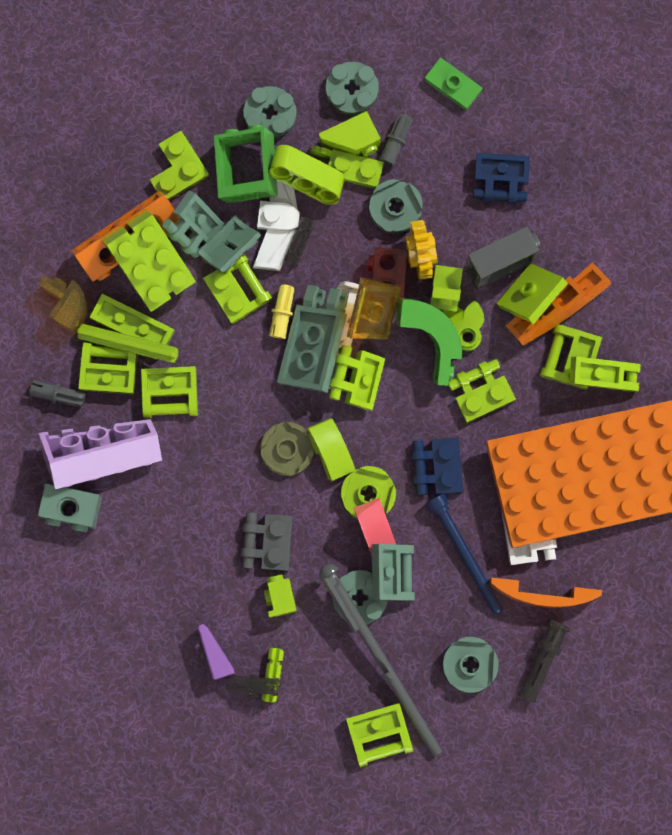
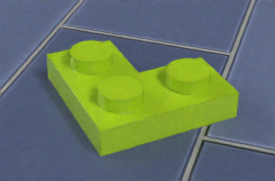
[150,131,210,201]

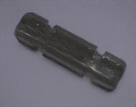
[283,217,315,268]

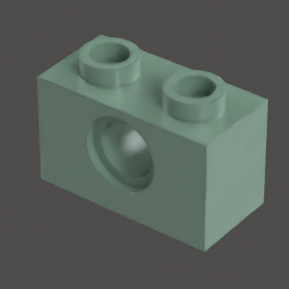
[38,484,102,533]

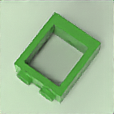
[214,125,278,203]

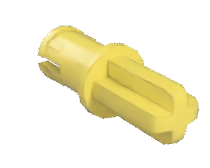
[268,284,294,339]

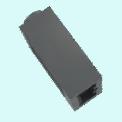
[465,226,541,289]

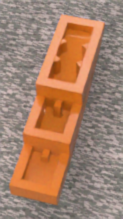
[506,262,612,345]

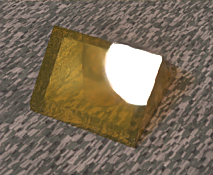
[347,277,401,340]

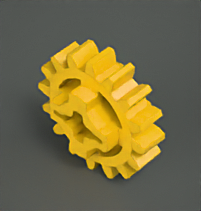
[405,220,438,280]

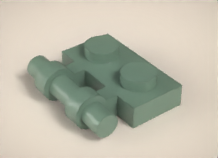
[162,191,224,258]

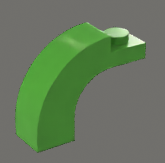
[395,298,462,386]

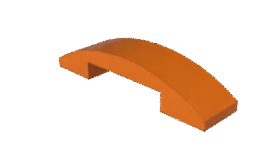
[489,578,602,608]

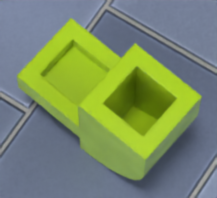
[430,265,463,312]

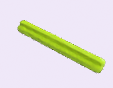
[77,324,179,363]

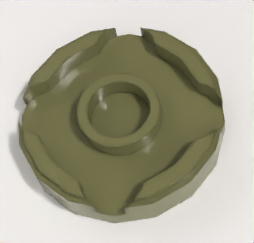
[260,422,314,476]

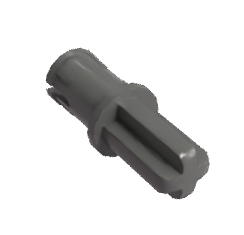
[379,114,413,167]
[30,380,85,407]

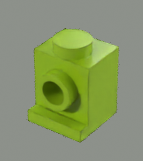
[264,575,297,618]

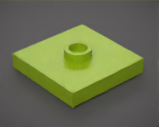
[497,263,568,324]

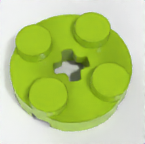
[341,466,396,519]

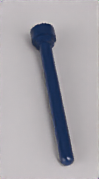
[425,494,502,615]

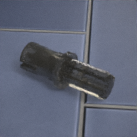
[225,674,281,696]

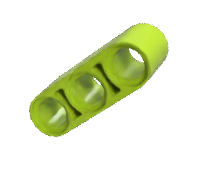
[269,145,345,205]

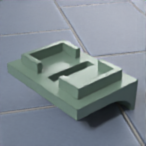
[197,215,261,273]

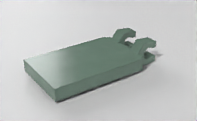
[277,285,349,393]

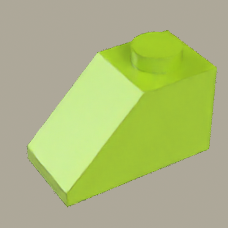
[319,111,381,157]

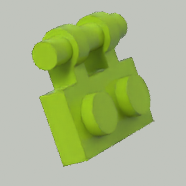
[329,345,385,411]
[448,359,516,423]

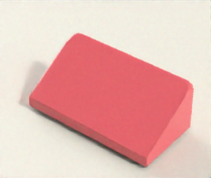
[354,498,396,556]

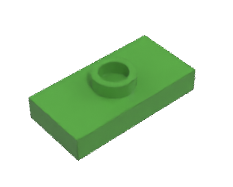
[424,57,483,111]

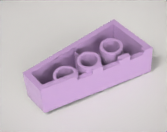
[39,419,162,489]

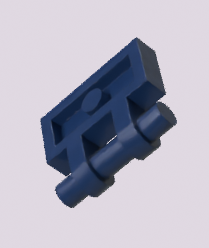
[473,153,530,205]
[411,438,463,496]

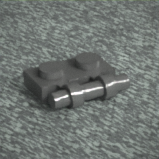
[240,513,293,571]

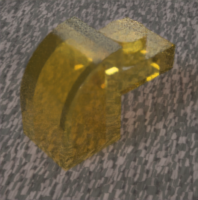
[38,275,88,334]

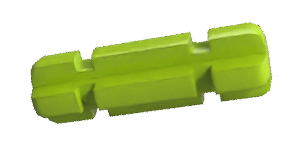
[262,648,284,703]

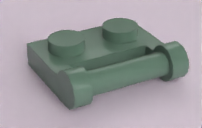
[372,544,415,601]

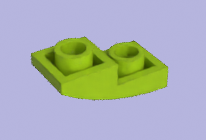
[307,418,355,481]

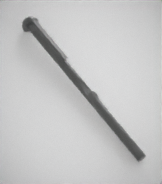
[319,563,442,757]

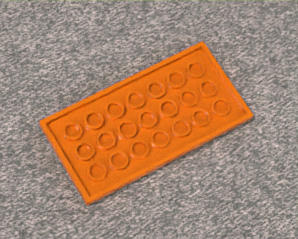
[485,400,672,549]

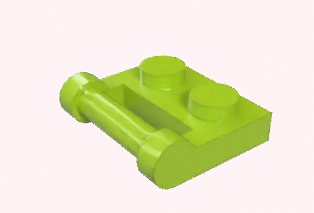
[203,253,273,324]
[540,324,602,390]
[79,343,138,395]
[141,366,198,418]
[346,703,413,767]

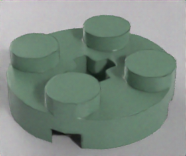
[326,62,379,116]
[243,86,297,140]
[369,179,423,234]
[333,570,387,625]
[442,637,499,693]

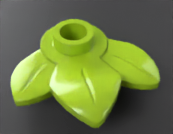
[443,301,484,351]

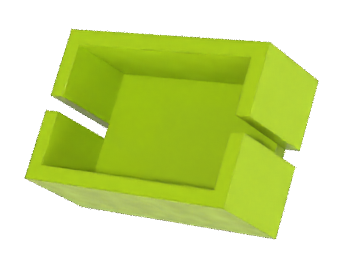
[102,210,196,312]

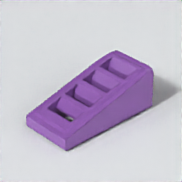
[198,624,235,680]

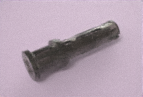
[519,619,571,703]

